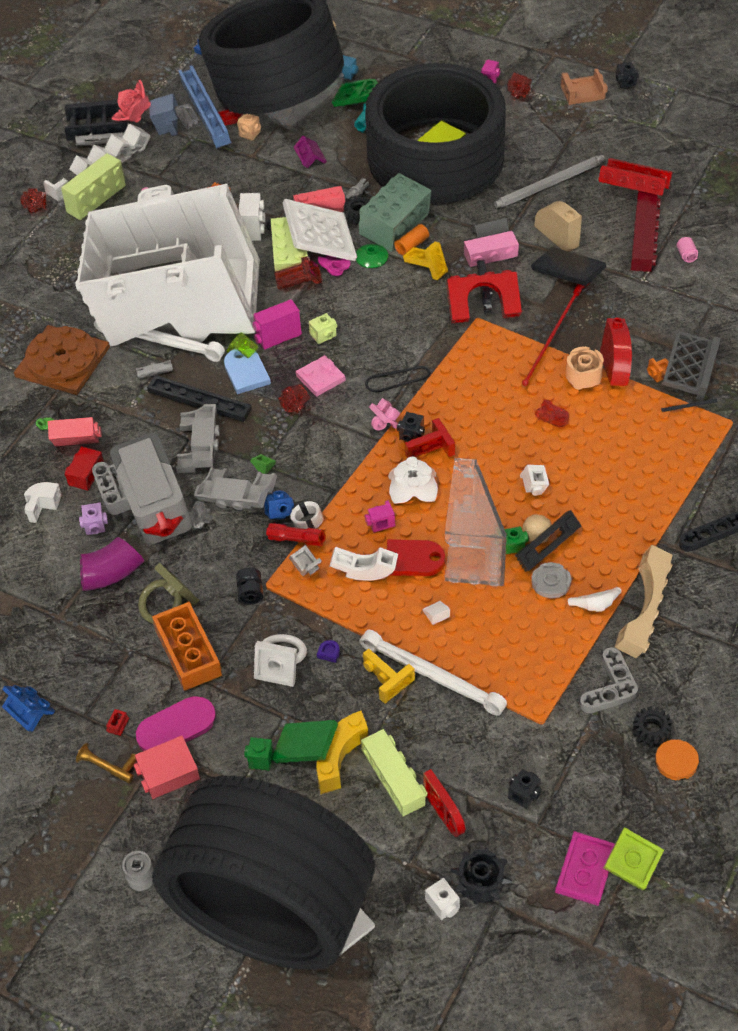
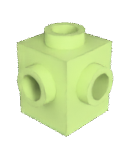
[309,313,337,344]

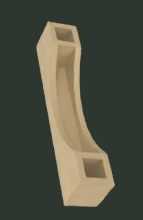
[615,545,673,658]

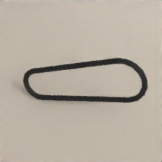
[365,366,430,392]

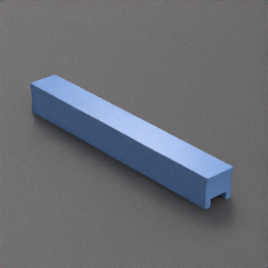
[178,66,231,148]

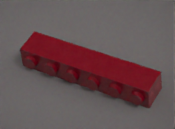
[631,191,661,272]

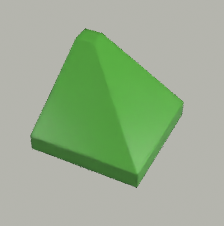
[250,454,276,474]

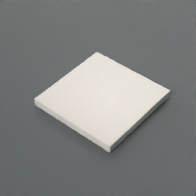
[283,199,357,261]

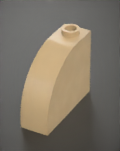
[534,201,582,252]

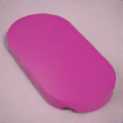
[136,696,216,751]

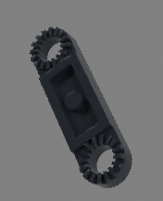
[477,260,493,314]

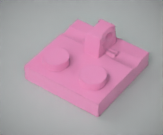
[296,355,346,397]

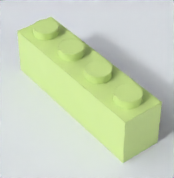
[361,729,427,817]

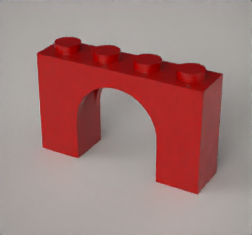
[446,270,522,324]

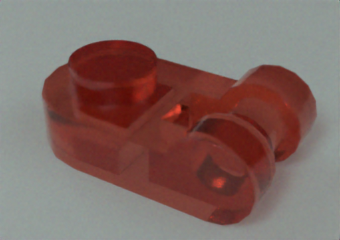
[535,399,569,427]

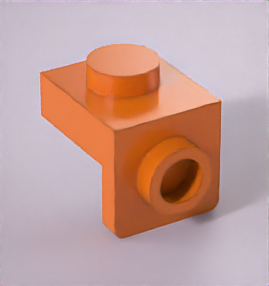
[647,358,671,382]

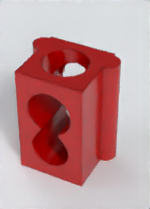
[106,709,129,736]

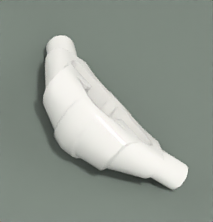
[568,587,621,612]

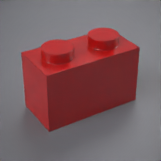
[65,446,104,491]

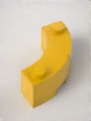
[316,711,368,794]

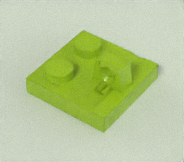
[603,827,664,891]

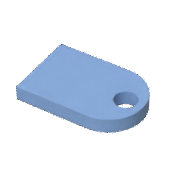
[224,348,271,394]

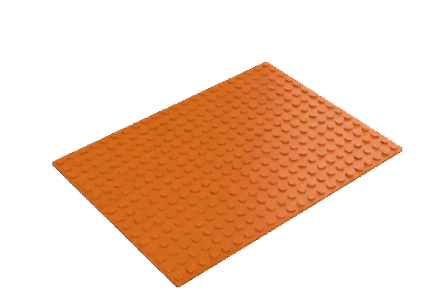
[266,318,733,724]

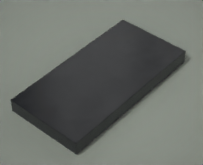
[531,247,607,286]

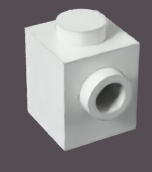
[425,878,460,920]

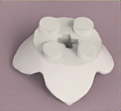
[388,457,438,504]

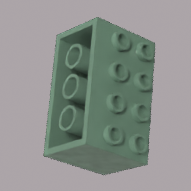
[358,173,431,252]

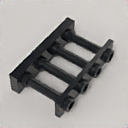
[64,100,128,140]

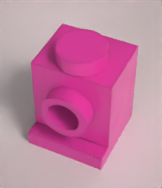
[481,60,500,83]
[364,500,395,532]

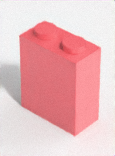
[48,417,102,447]
[133,736,200,799]

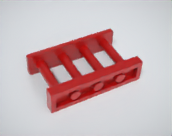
[598,158,673,196]

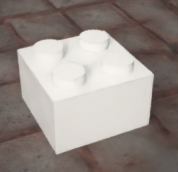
[239,193,266,241]

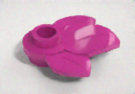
[318,255,350,276]

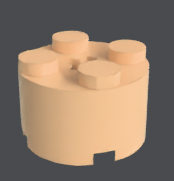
[566,347,604,390]

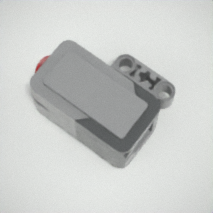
[92,433,193,545]

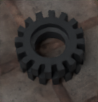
[344,196,370,225]
[632,706,672,748]

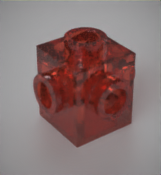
[507,72,532,98]
[21,188,46,212]
[278,383,311,413]

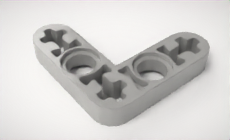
[580,647,638,713]

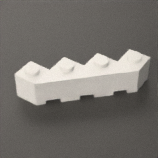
[69,124,151,175]

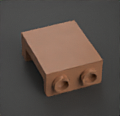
[561,69,608,105]

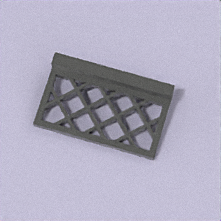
[662,331,721,401]

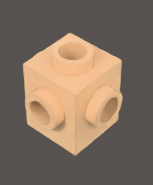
[237,114,261,140]

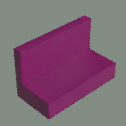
[294,135,327,168]

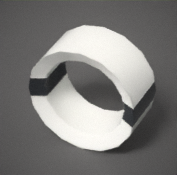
[290,501,323,529]

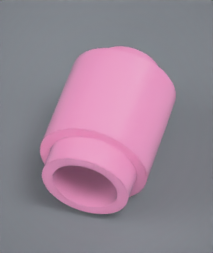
[676,237,698,263]

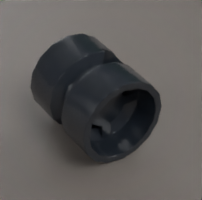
[236,567,264,605]

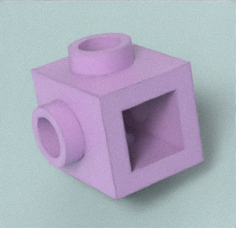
[79,503,108,535]

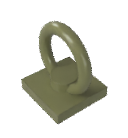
[138,563,199,624]

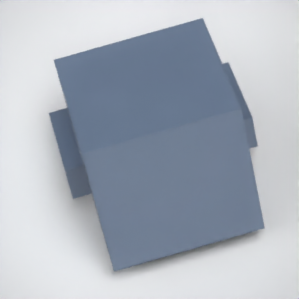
[150,94,178,136]

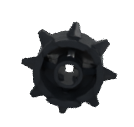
[451,848,512,904]

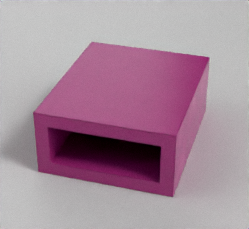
[252,299,302,350]

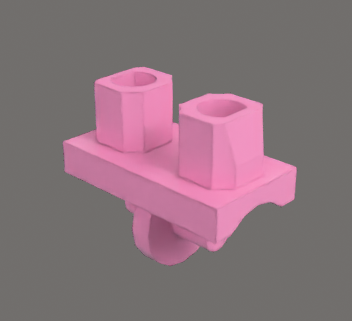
[369,398,401,431]

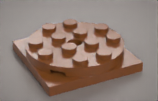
[14,325,110,395]

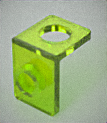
[226,332,259,358]

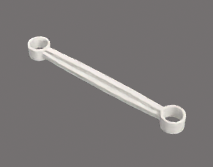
[94,320,225,362]
[359,630,507,716]

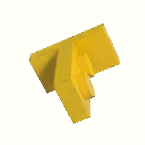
[403,242,448,280]
[363,648,415,704]

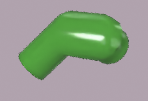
[36,418,54,430]

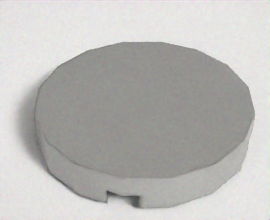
[531,562,571,598]

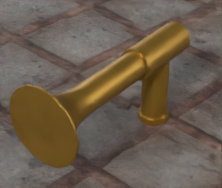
[76,743,136,783]

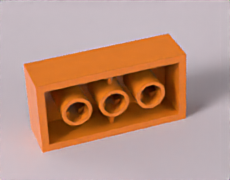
[152,602,222,691]

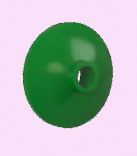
[356,244,388,268]

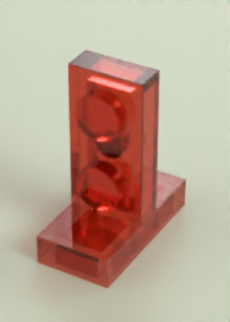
[275,256,322,290]

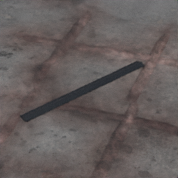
[661,399,717,412]

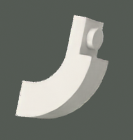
[329,547,398,581]

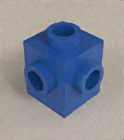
[264,490,294,520]

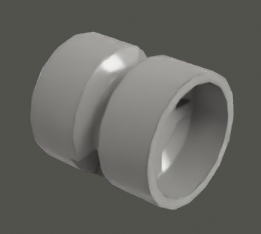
[122,851,154,891]

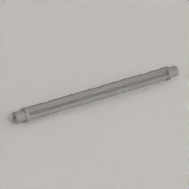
[494,155,605,209]

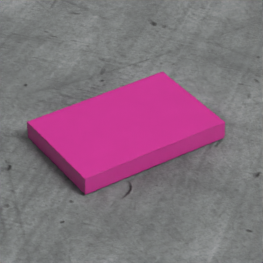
[555,831,615,906]

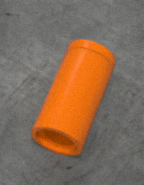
[394,224,429,256]

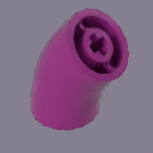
[80,537,144,591]

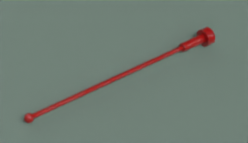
[522,283,590,386]

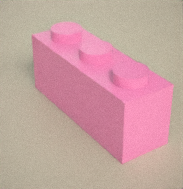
[464,231,519,267]

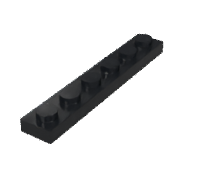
[147,375,252,422]

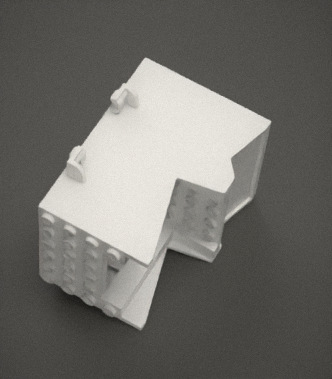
[75,184,260,346]

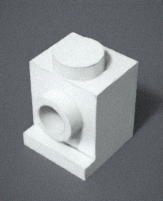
[520,465,549,496]

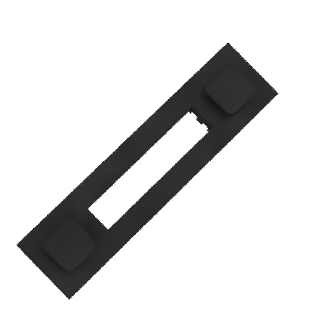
[514,510,581,572]

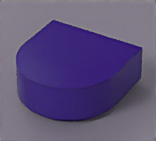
[317,640,340,663]

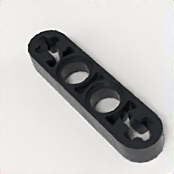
[679,512,738,552]

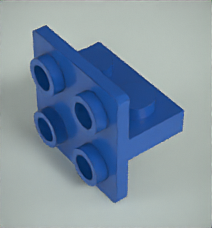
[2,685,55,731]

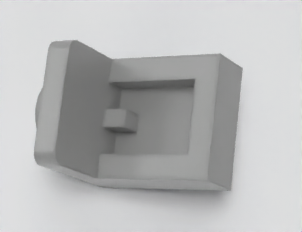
[289,545,322,576]

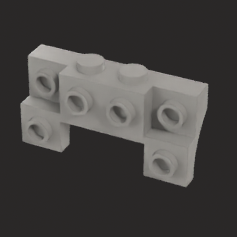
[176,404,220,473]
[194,467,277,510]

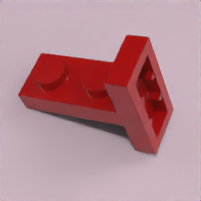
[405,418,455,458]

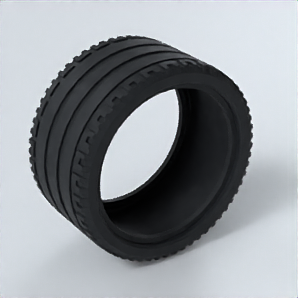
[198,0,344,114]
[365,63,506,204]
[152,775,376,970]

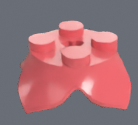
[112,80,151,123]

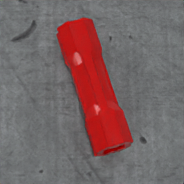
[266,523,326,546]

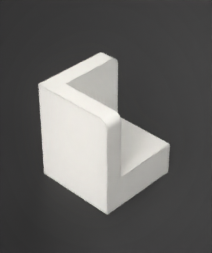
[43,178,68,202]

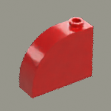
[600,317,632,386]

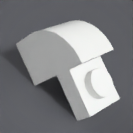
[24,482,62,523]

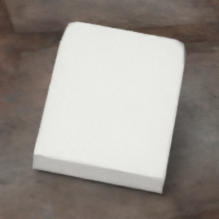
[423,601,450,625]

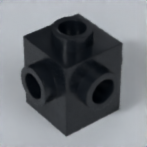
[615,62,639,88]
[397,411,425,442]
[508,769,542,809]

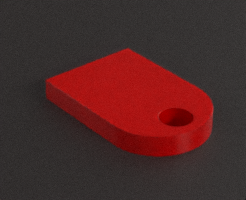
[387,539,445,576]
[424,769,466,837]

